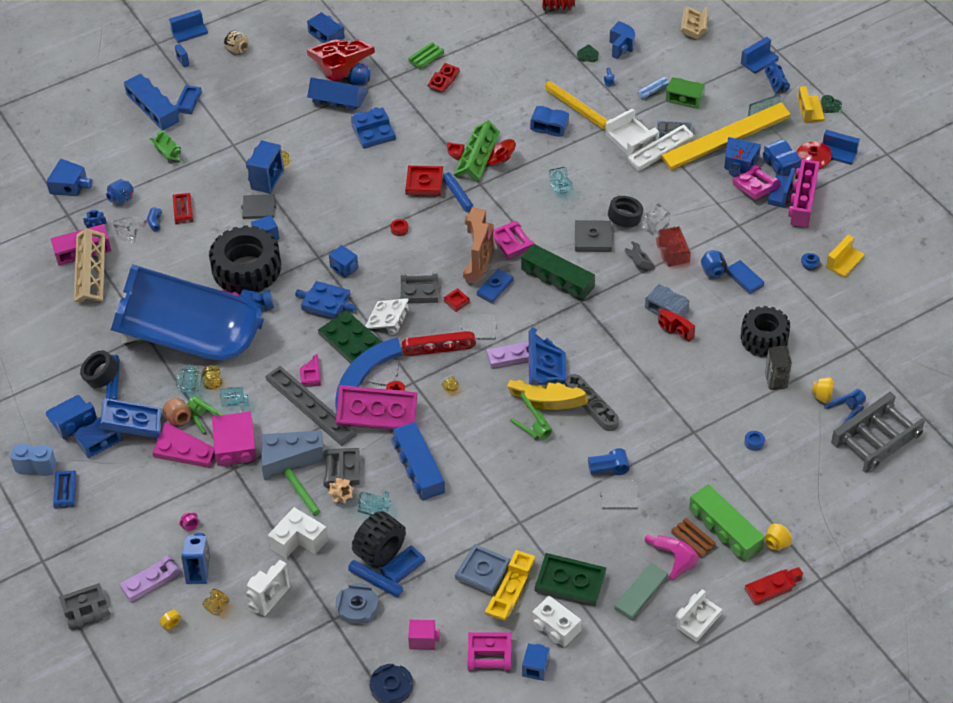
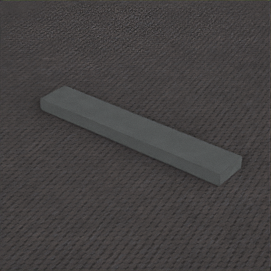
[265,366,356,446]

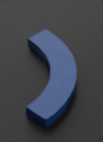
[335,337,402,414]

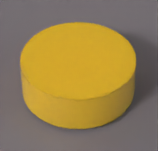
[159,610,181,630]

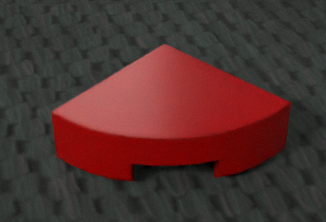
[447,142,465,161]

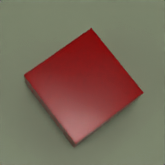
[444,288,470,312]

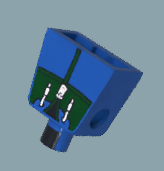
[181,533,210,584]

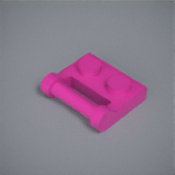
[733,165,781,200]
[494,221,535,259]
[467,632,511,671]

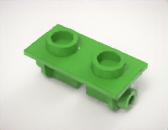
[150,131,181,161]

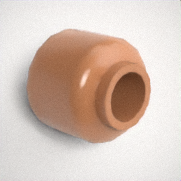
[162,398,192,427]

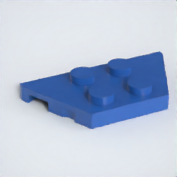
[528,327,566,385]

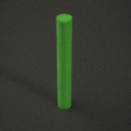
[284,468,320,516]

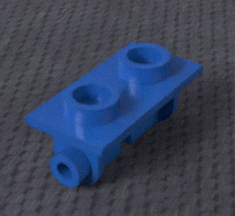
[765,59,790,94]

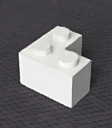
[268,507,328,559]

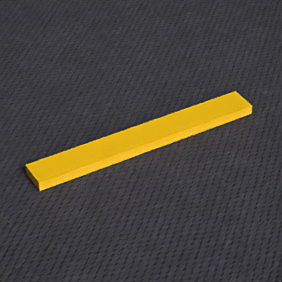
[661,102,791,171]

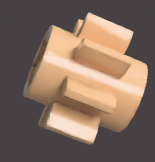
[328,478,354,504]

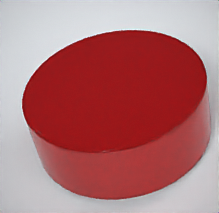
[390,219,409,236]

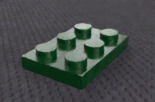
[318,310,382,364]
[534,553,607,606]

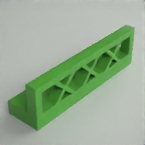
[453,120,500,181]

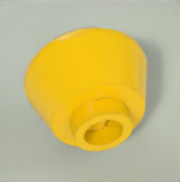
[812,377,834,404]
[765,524,792,551]

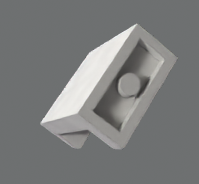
[605,109,659,156]

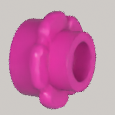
[179,512,199,531]

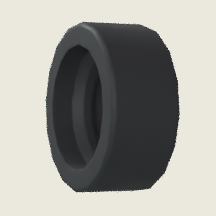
[607,196,644,228]
[80,350,118,388]

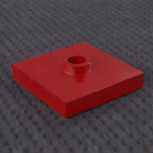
[405,165,443,196]

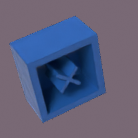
[246,140,284,194]

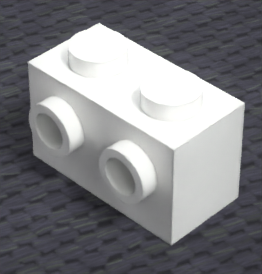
[532,596,581,648]

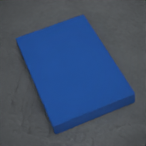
[99,398,162,438]

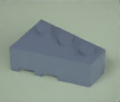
[262,430,324,480]

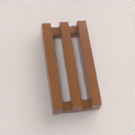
[671,518,716,558]

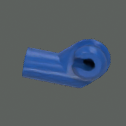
[146,207,162,232]

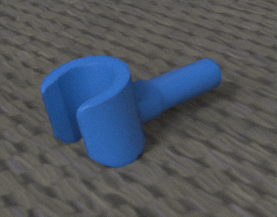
[604,68,615,86]

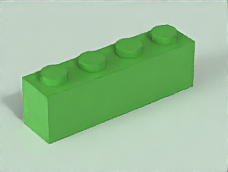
[689,484,765,561]

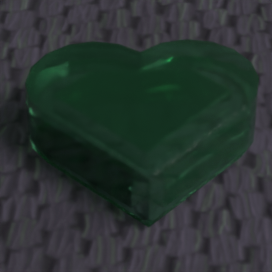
[577,44,599,62]
[821,95,842,113]

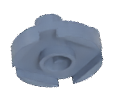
[336,583,379,624]

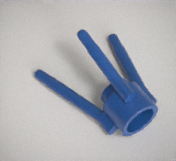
[824,388,866,425]

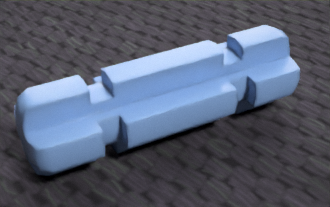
[638,77,669,99]

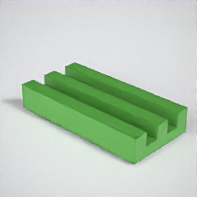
[408,42,444,70]

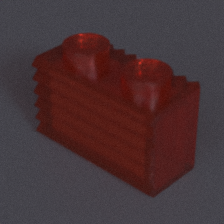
[656,226,691,267]

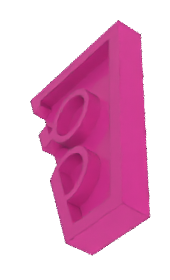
[152,422,215,468]

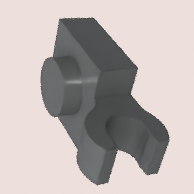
[625,241,654,270]

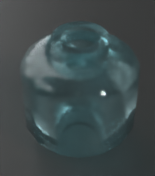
[176,365,203,394]

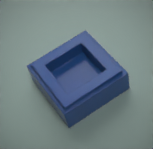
[175,44,189,67]

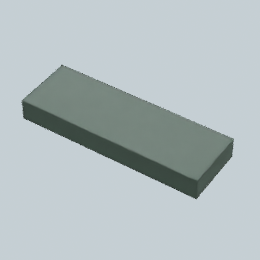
[614,563,668,620]

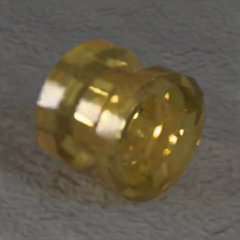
[201,365,223,390]
[202,589,229,615]

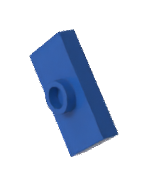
[477,269,514,303]

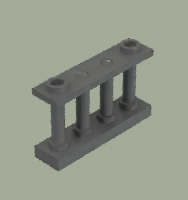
[831,392,925,473]

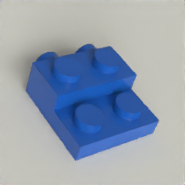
[351,107,396,149]

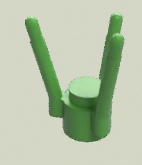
[510,393,553,440]
[187,396,225,434]

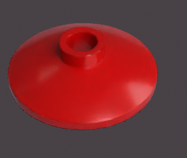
[487,139,516,166]
[796,141,832,169]

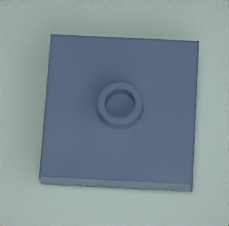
[455,544,511,595]

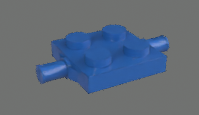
[295,281,357,319]

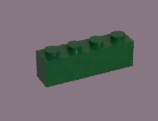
[521,244,595,301]

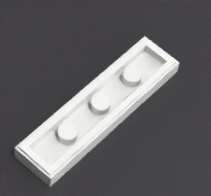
[627,124,694,172]

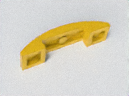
[485,550,535,621]

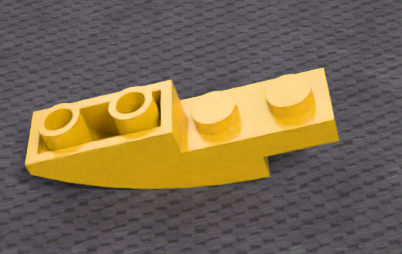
[507,380,588,410]

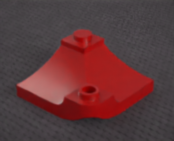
[307,39,375,82]

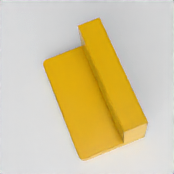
[798,86,825,123]
[826,234,865,278]

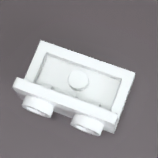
[675,589,723,642]

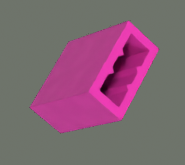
[212,411,257,466]

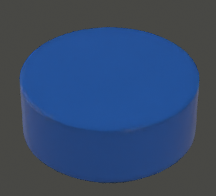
[263,290,274,310]
[744,431,765,451]

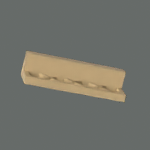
[74,228,105,303]

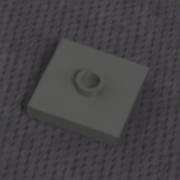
[575,220,612,252]

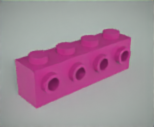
[788,159,820,227]

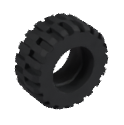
[209,225,282,295]

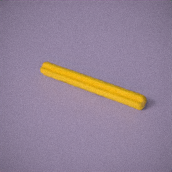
[545,81,609,130]

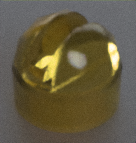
[442,376,459,393]

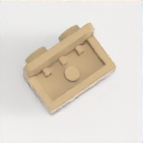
[680,6,709,40]

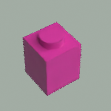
[408,619,440,650]

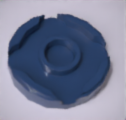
[369,664,413,703]

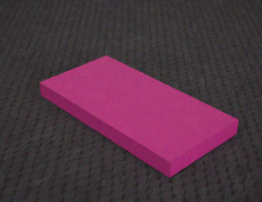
[336,385,418,430]

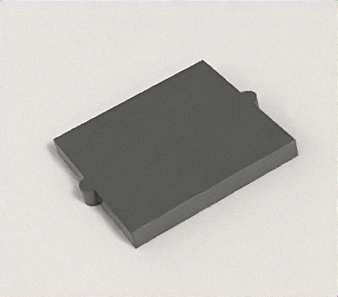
[241,194,276,219]

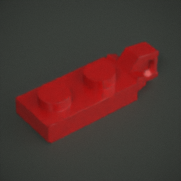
[744,567,803,605]

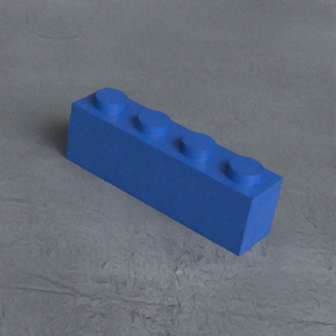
[124,73,180,131]
[391,422,445,500]

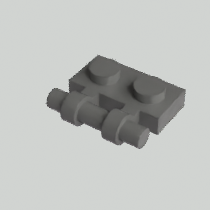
[59,583,110,629]

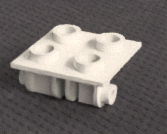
[365,298,409,335]

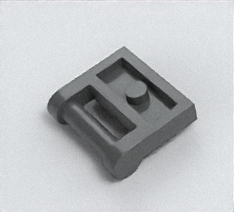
[400,272,438,303]
[323,448,360,488]

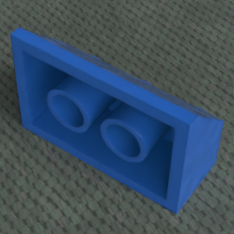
[307,77,368,110]

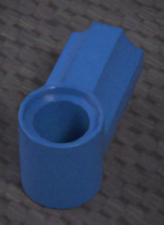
[588,448,630,475]

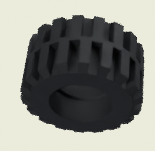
[740,306,791,357]
[352,511,406,568]

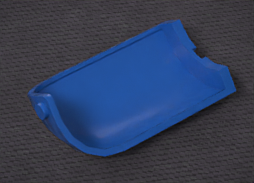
[111,264,264,360]

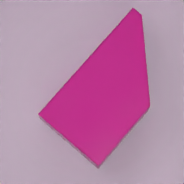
[300,354,321,387]

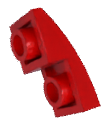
[427,62,460,93]
[658,309,695,342]

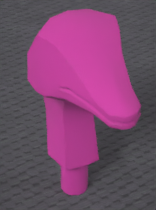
[644,534,699,581]

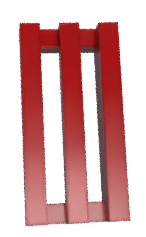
[172,193,193,224]

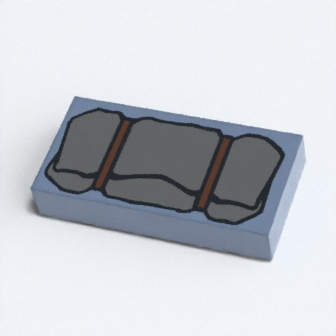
[657,121,692,137]

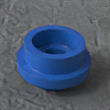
[801,253,820,270]

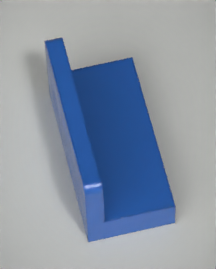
[169,9,208,43]
[741,37,779,74]
[823,130,860,165]
[767,169,795,208]

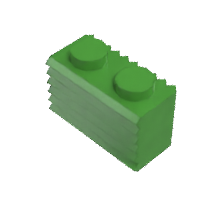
[666,77,705,109]

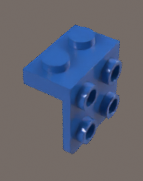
[46,395,97,439]

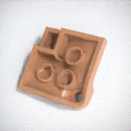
[463,207,494,283]

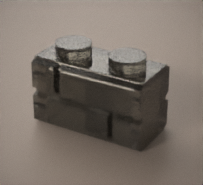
[765,346,792,390]

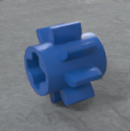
[83,210,107,228]

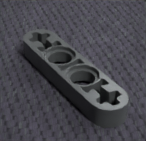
[566,374,619,431]

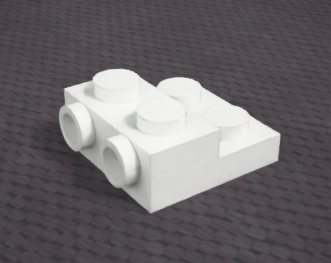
[245,560,291,616]

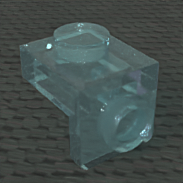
[549,167,573,194]
[220,387,249,412]
[358,491,391,515]

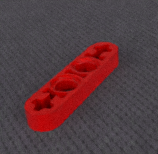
[401,331,476,356]

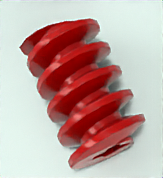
[542,0,575,11]

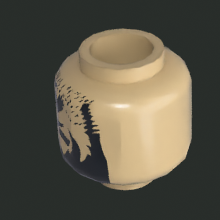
[224,30,249,55]

